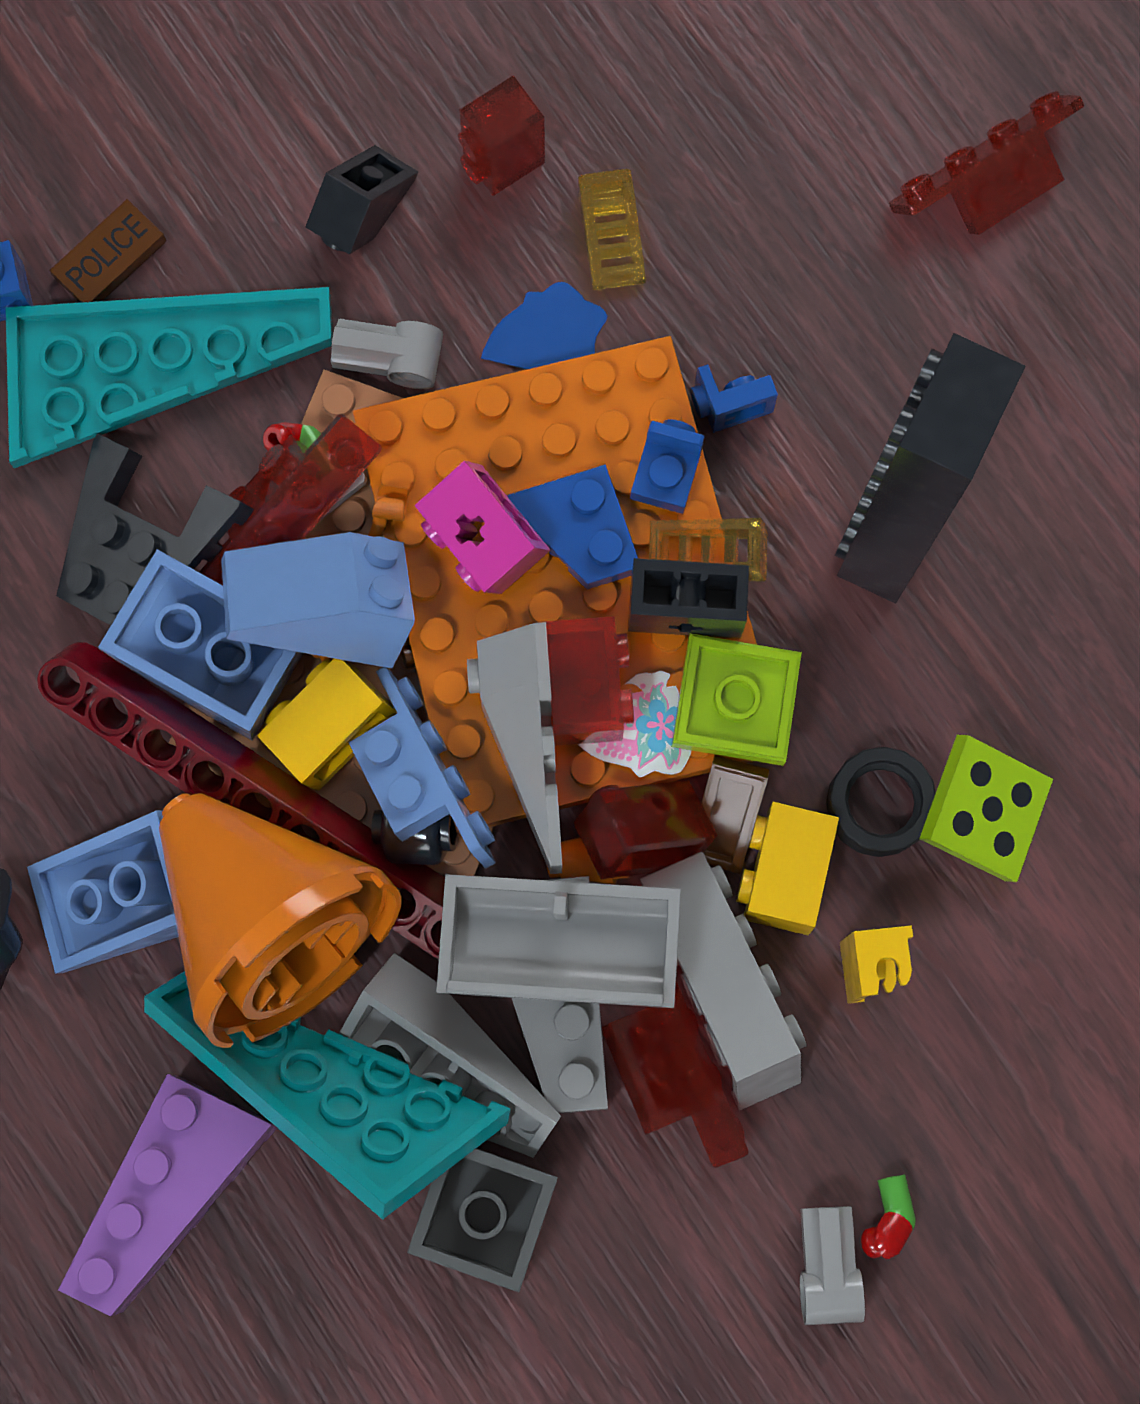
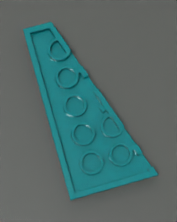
[6,287,333,469]
[144,971,511,1220]

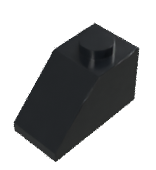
[305,145,418,255]

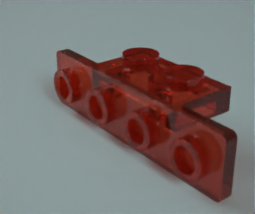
[888,91,1085,235]
[199,414,382,586]
[601,981,749,1168]

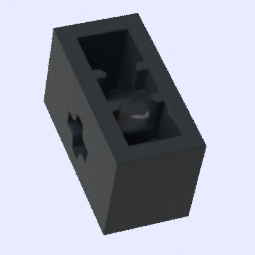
[628,558,749,639]

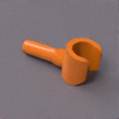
[368,485,409,537]

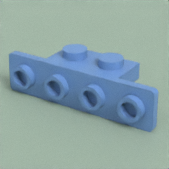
[348,667,496,869]

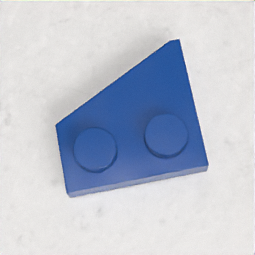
[507,464,638,590]

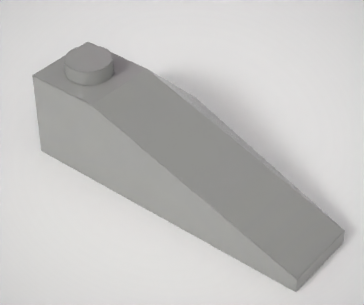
[467,622,562,874]
[339,953,561,1158]

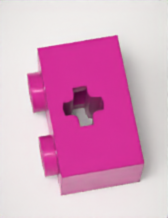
[414,460,550,594]

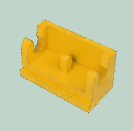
[840,925,913,1004]

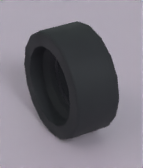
[826,747,936,857]

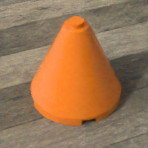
[159,793,401,1048]

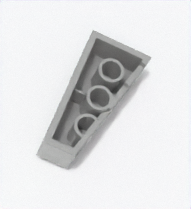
[640,852,806,1111]
[512,876,608,1114]

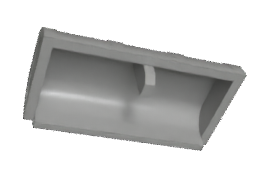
[436,874,681,1008]

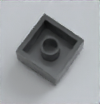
[407,1148,558,1292]

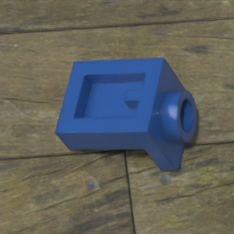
[690,364,778,433]
[630,419,705,514]

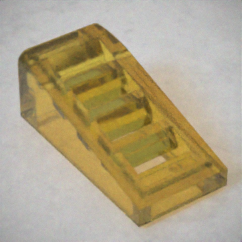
[578,169,646,290]
[649,518,768,582]

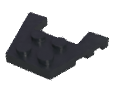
[56,434,254,625]

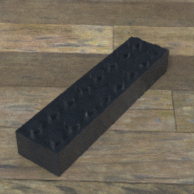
[834,333,1026,604]

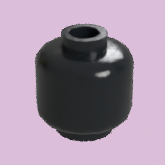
[371,810,458,865]

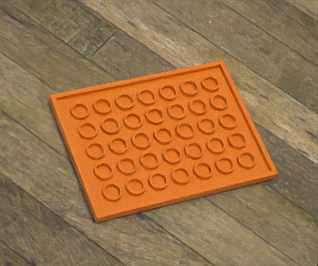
[353,336,757,835]

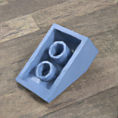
[221,532,415,668]
[98,549,304,741]
[27,810,179,974]

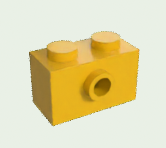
[257,658,397,791]
[736,802,839,936]

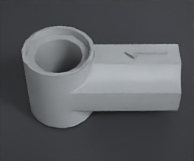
[331,319,443,389]
[800,1206,865,1325]

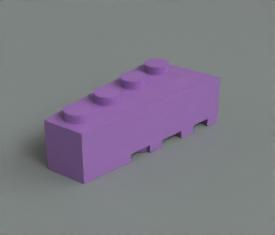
[58,1073,277,1317]

